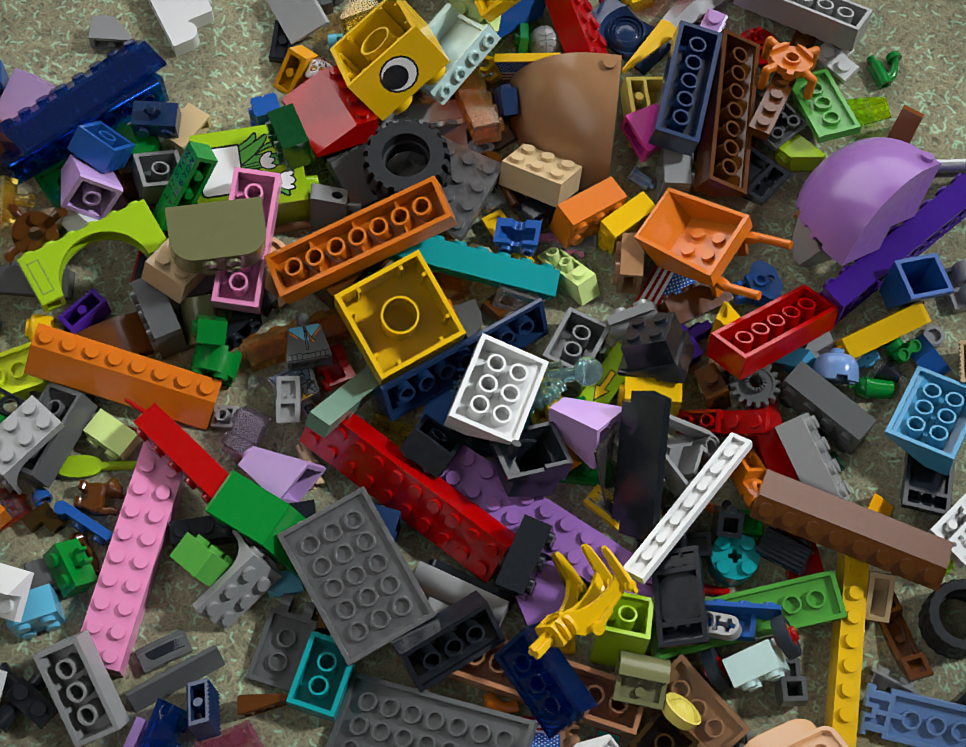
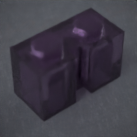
[221,406,271,460]

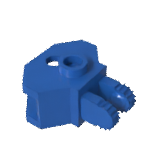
[732,260,784,307]

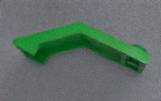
[204,470,306,580]

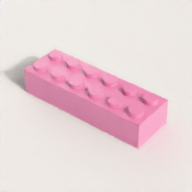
[211,167,282,314]

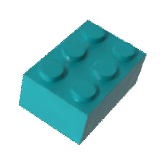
[286,631,357,723]

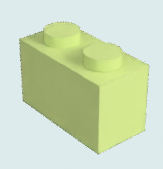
[83,409,141,461]

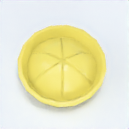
[662,692,701,731]

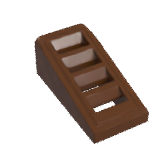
[237,693,288,719]

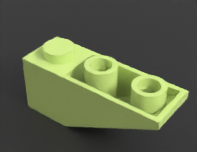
[538,247,600,306]

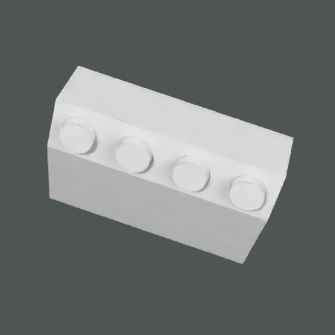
[444,333,549,445]

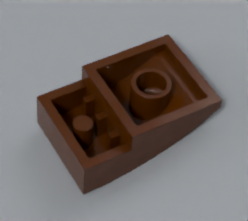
[75,312,154,357]

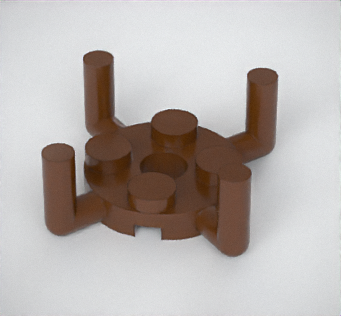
[4,203,68,262]

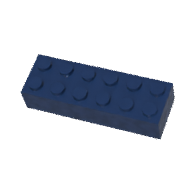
[648,20,723,156]

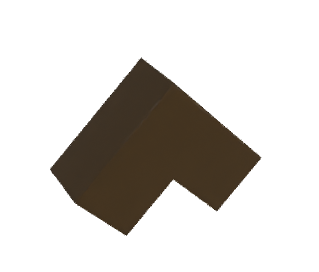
[21,501,65,536]

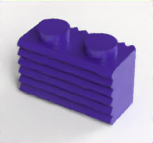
[58,288,112,334]

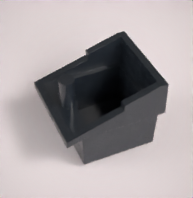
[617,311,695,383]
[488,421,573,497]

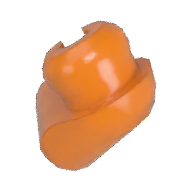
[483,692,519,714]

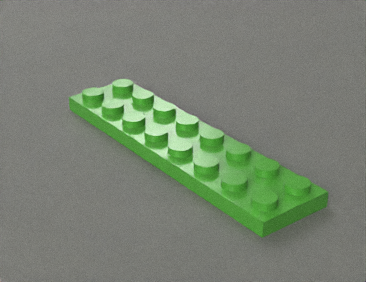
[649,569,847,660]

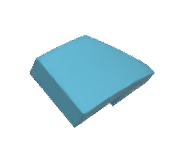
[266,570,304,599]

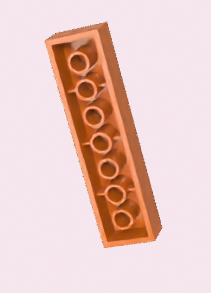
[264,176,458,304]

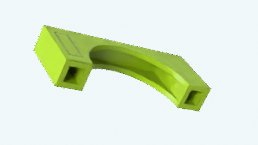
[17,199,167,314]

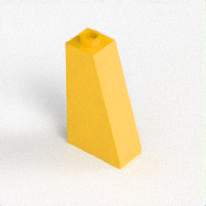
[834,301,932,359]

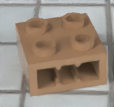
[612,231,644,294]

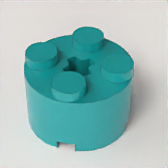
[707,534,760,587]

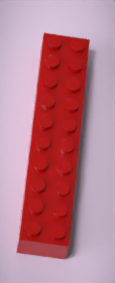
[299,403,516,583]

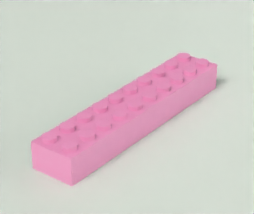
[81,440,186,677]

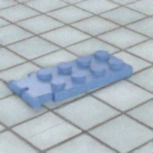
[857,683,966,747]

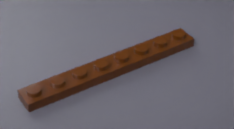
[746,30,817,141]

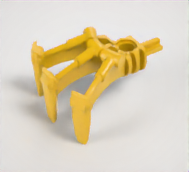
[528,544,638,660]

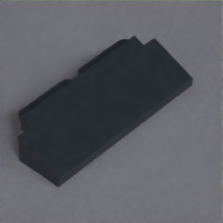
[612,391,671,541]

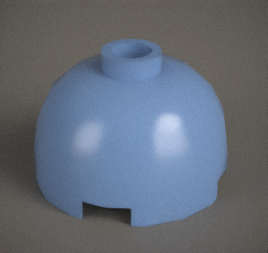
[812,348,859,385]

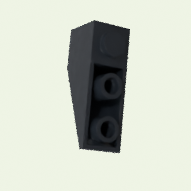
[225,288,280,351]

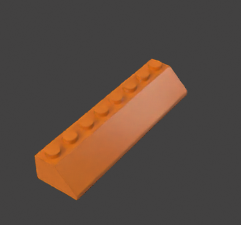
[24,323,222,431]

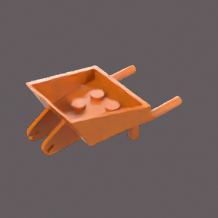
[634,187,794,300]

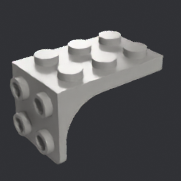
[0,395,65,495]
[192,530,282,631]

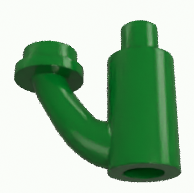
[866,50,902,90]

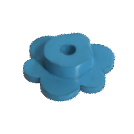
[857,350,880,368]

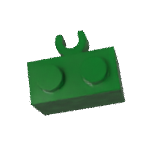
[43,538,98,598]

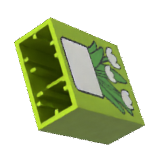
[189,125,319,224]

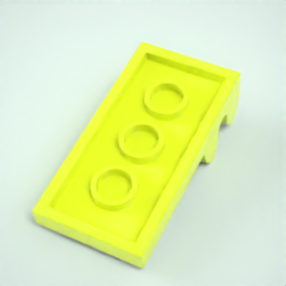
[0,341,48,401]

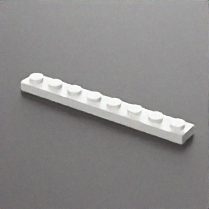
[624,432,753,584]

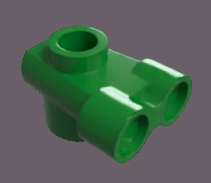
[884,337,921,364]

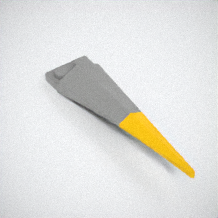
[622,0,732,74]

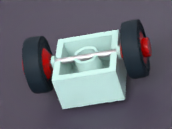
[701,614,802,693]

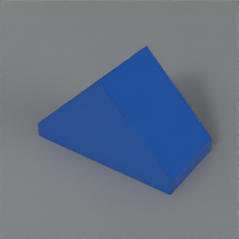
[910,333,951,375]

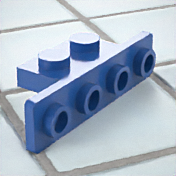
[705,599,782,642]

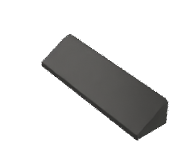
[125,645,225,712]

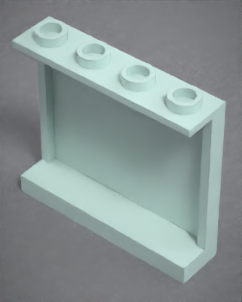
[418,3,501,105]

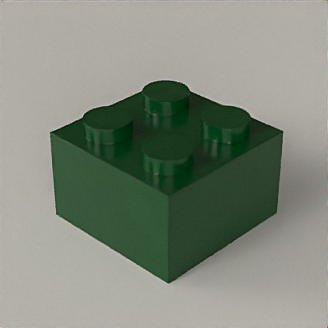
[265,103,313,172]

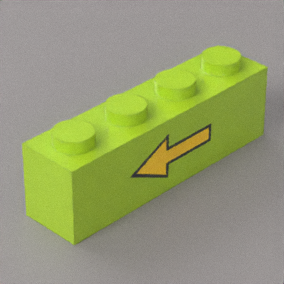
[578,342,631,405]

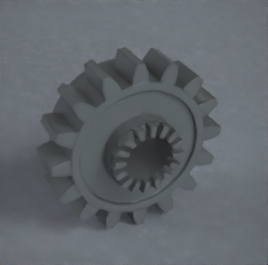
[728,365,781,410]

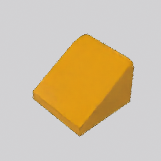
[867,493,894,517]

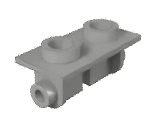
[864,664,918,694]

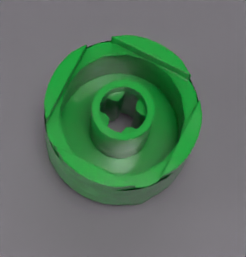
[190,343,243,387]

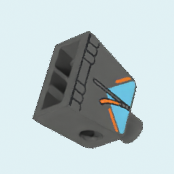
[287,314,333,372]

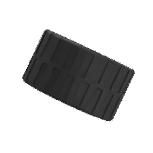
[918,579,966,660]

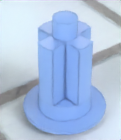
[627,165,655,190]

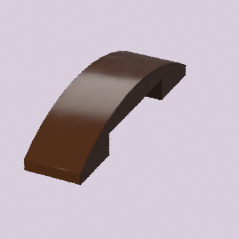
[878,591,934,682]

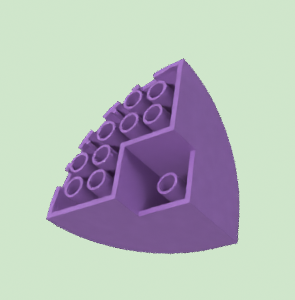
[796,137,941,266]

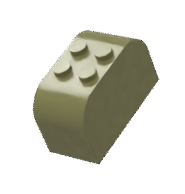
[165,197,266,275]

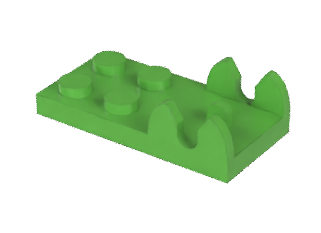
[788,69,861,143]

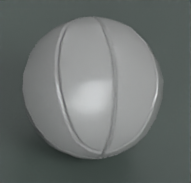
[528,25,564,54]

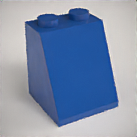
[879,253,954,309]

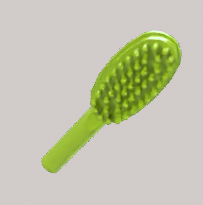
[59,455,137,478]

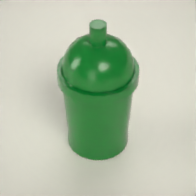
[849,376,894,400]

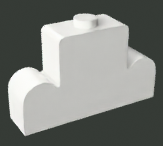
[148,0,214,57]

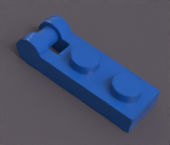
[54,501,113,546]

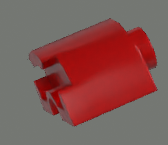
[315,343,356,393]

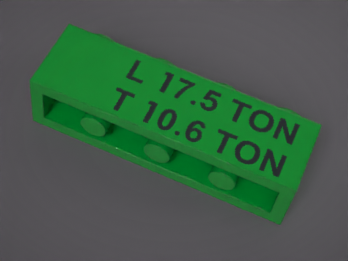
[153,141,218,231]

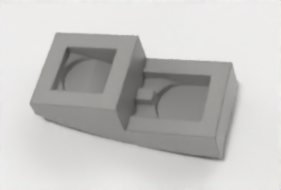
[276,376,301,423]

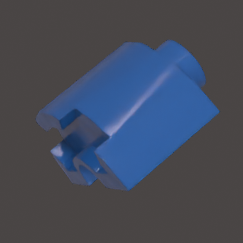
[493,217,542,257]

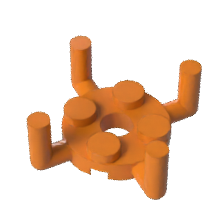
[757,36,820,100]

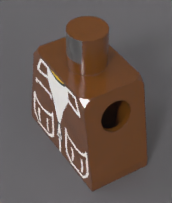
[691,362,731,410]

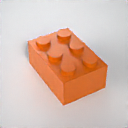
[549,176,627,249]

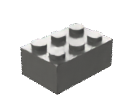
[129,278,189,360]
[542,307,611,391]

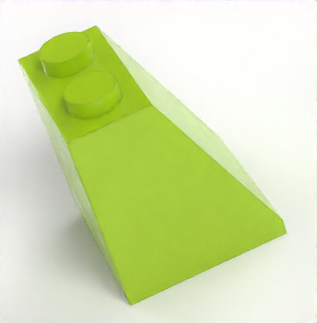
[589,592,654,667]

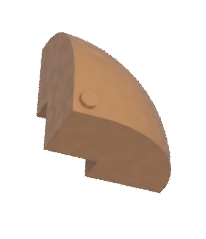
[508,52,622,192]

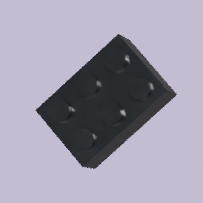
[495,514,556,601]

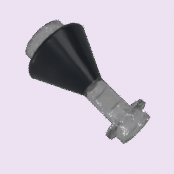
[871,356,910,388]

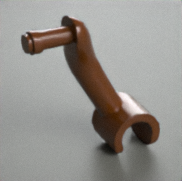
[69,532,101,575]

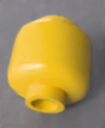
[24,314,59,342]

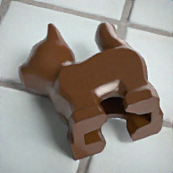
[74,478,125,516]

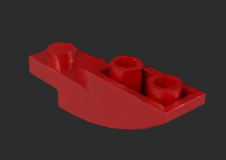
[676,409,771,437]

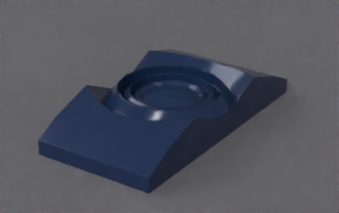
[592,0,671,75]

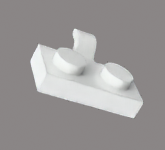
[817,42,859,83]

